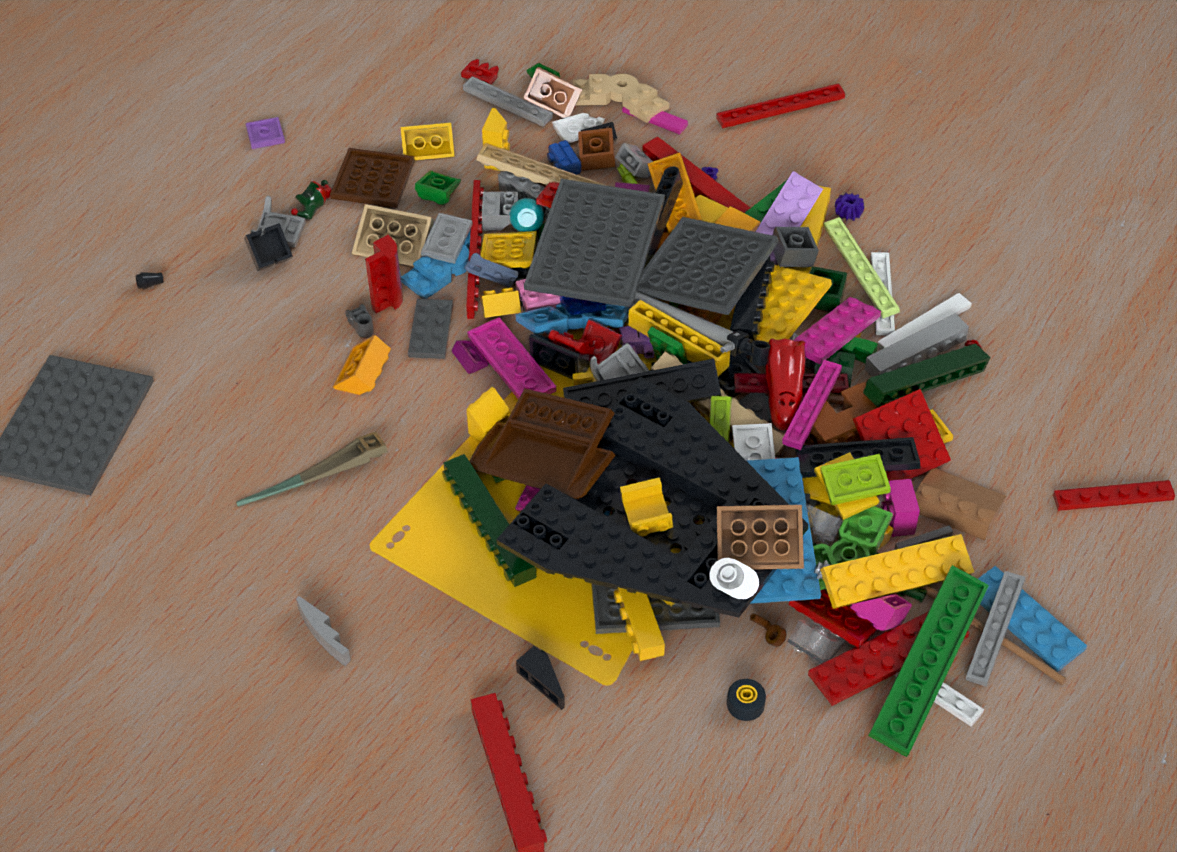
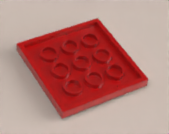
[853,389,951,481]

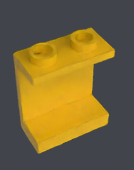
[620,478,673,536]

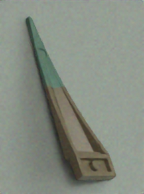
[236,432,388,507]

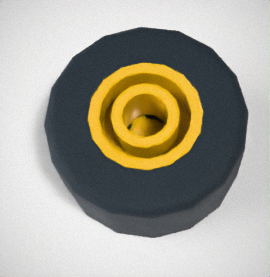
[727,679,766,721]

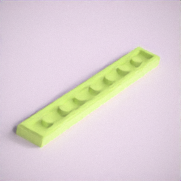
[824,217,900,318]

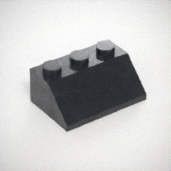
[529,334,590,379]

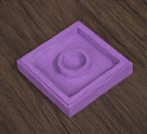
[246,117,285,149]

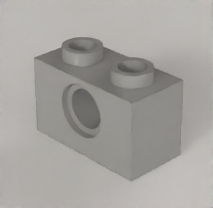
[615,143,653,179]

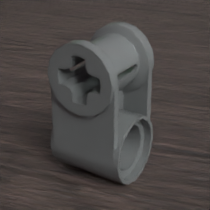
[345,304,374,338]

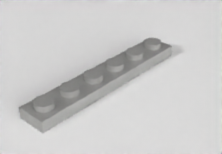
[463,76,553,127]
[966,571,1025,687]

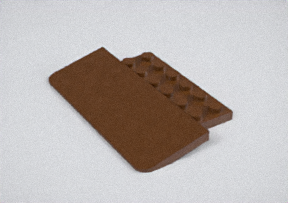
[469,388,616,499]

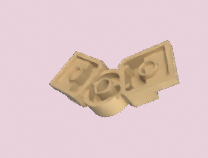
[573,74,669,123]

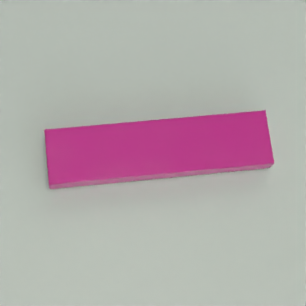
[622,106,688,135]

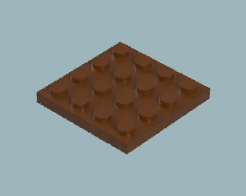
[330,148,415,208]

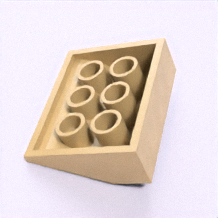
[352,204,435,267]

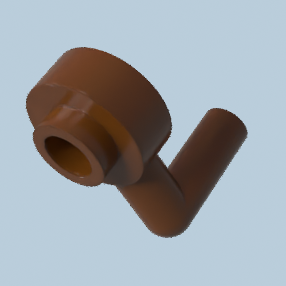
[750,613,787,647]

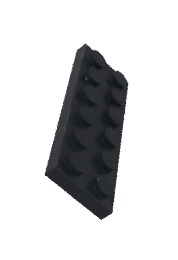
[795,437,921,478]

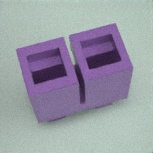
[619,326,655,359]

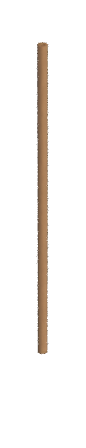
[825,520,1066,685]

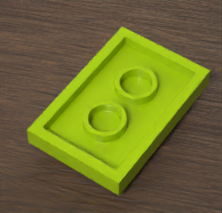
[820,454,891,505]

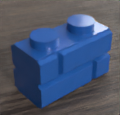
[547,140,581,175]

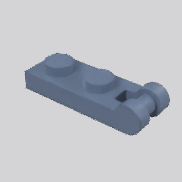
[465,253,518,287]

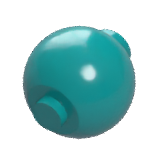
[509,198,544,232]

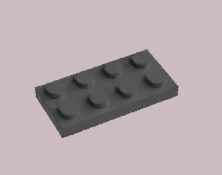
[408,299,453,359]

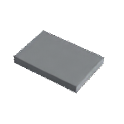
[421,213,472,264]

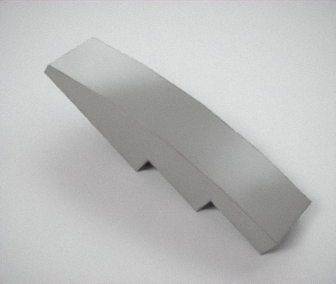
[296,596,351,666]

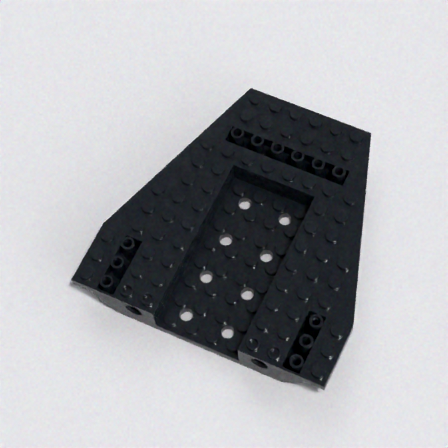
[496,377,809,618]

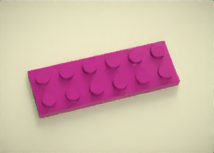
[794,297,881,364]
[467,317,557,399]

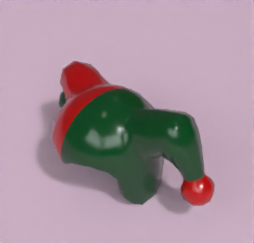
[291,180,332,220]

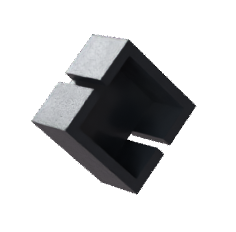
[244,223,293,271]

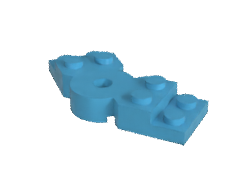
[401,229,471,299]
[516,301,630,335]

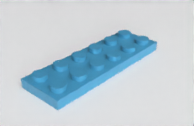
[978,566,1087,672]

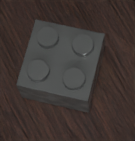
[772,227,819,267]

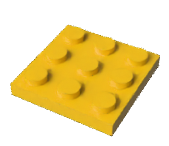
[480,231,537,268]

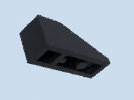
[516,646,565,710]

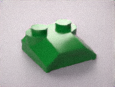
[415,170,461,205]

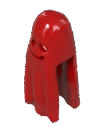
[765,338,805,431]

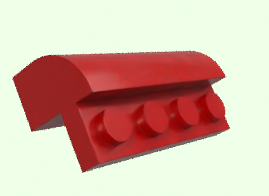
[365,235,403,314]

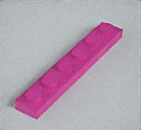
[782,360,842,450]

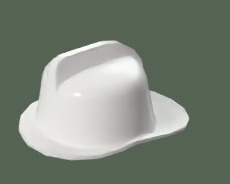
[710,558,759,599]

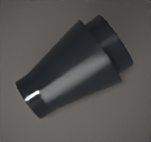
[135,272,164,290]

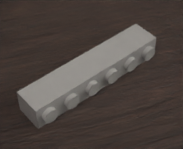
[865,313,969,377]

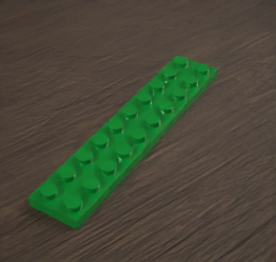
[868,565,989,757]

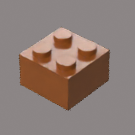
[578,128,616,171]

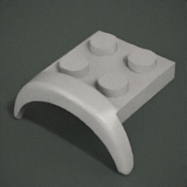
[251,196,306,247]
[590,343,649,381]

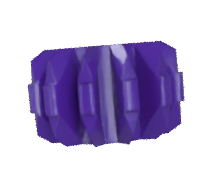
[835,192,865,221]

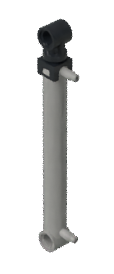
[629,291,771,366]

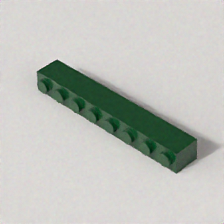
[863,344,991,407]
[442,454,536,587]

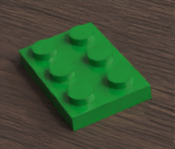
[647,327,688,364]

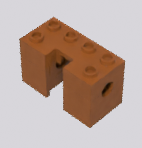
[805,381,878,445]

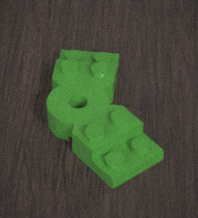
[813,506,893,590]

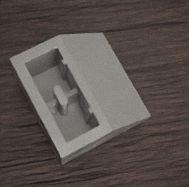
[482,192,518,231]

